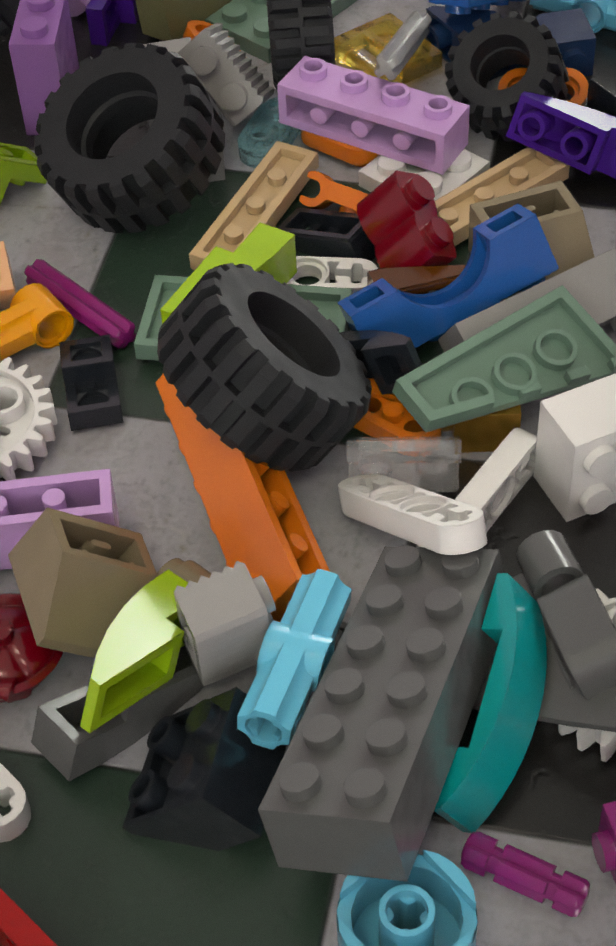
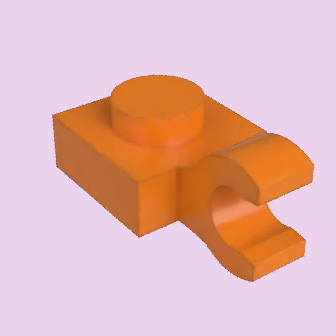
[299,171,368,214]

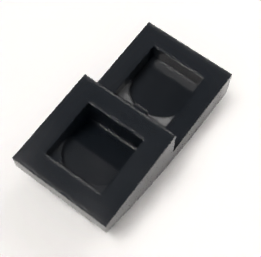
[339,330,422,395]
[59,334,124,431]

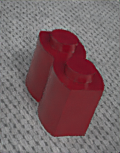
[357,170,456,269]

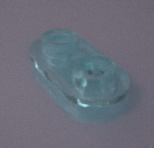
[237,97,301,168]

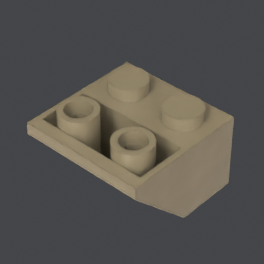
[468,180,595,302]
[8,507,158,658]

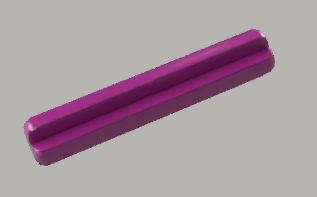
[24,259,136,349]

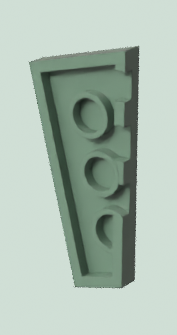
[392,285,616,432]

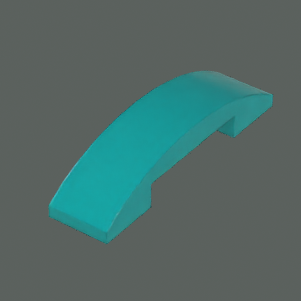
[434,573,547,833]

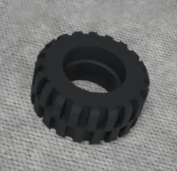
[34,43,226,233]
[157,263,372,472]

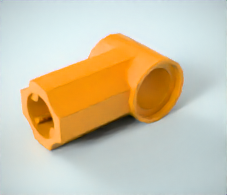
[0,283,74,361]

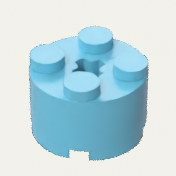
[336,850,478,946]

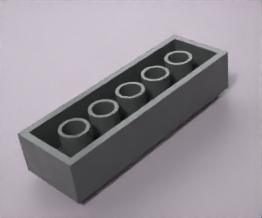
[258,545,504,882]

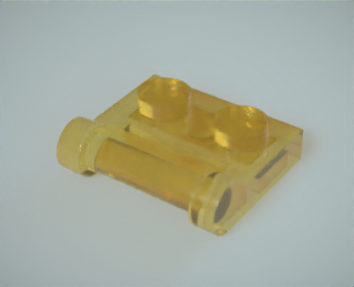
[334,13,442,84]

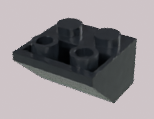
[122,687,287,851]

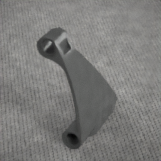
[334,530,616,732]

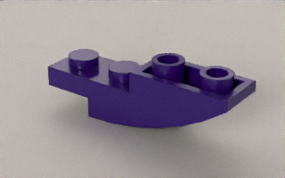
[506,91,616,179]

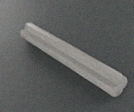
[374,11,432,81]

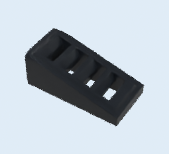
[277,208,376,261]

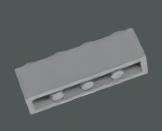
[438,247,616,352]

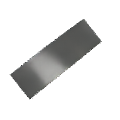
[31,645,204,781]

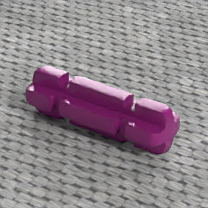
[461,831,590,917]

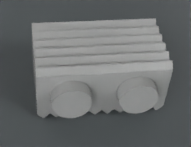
[177,23,275,127]
[174,561,276,687]

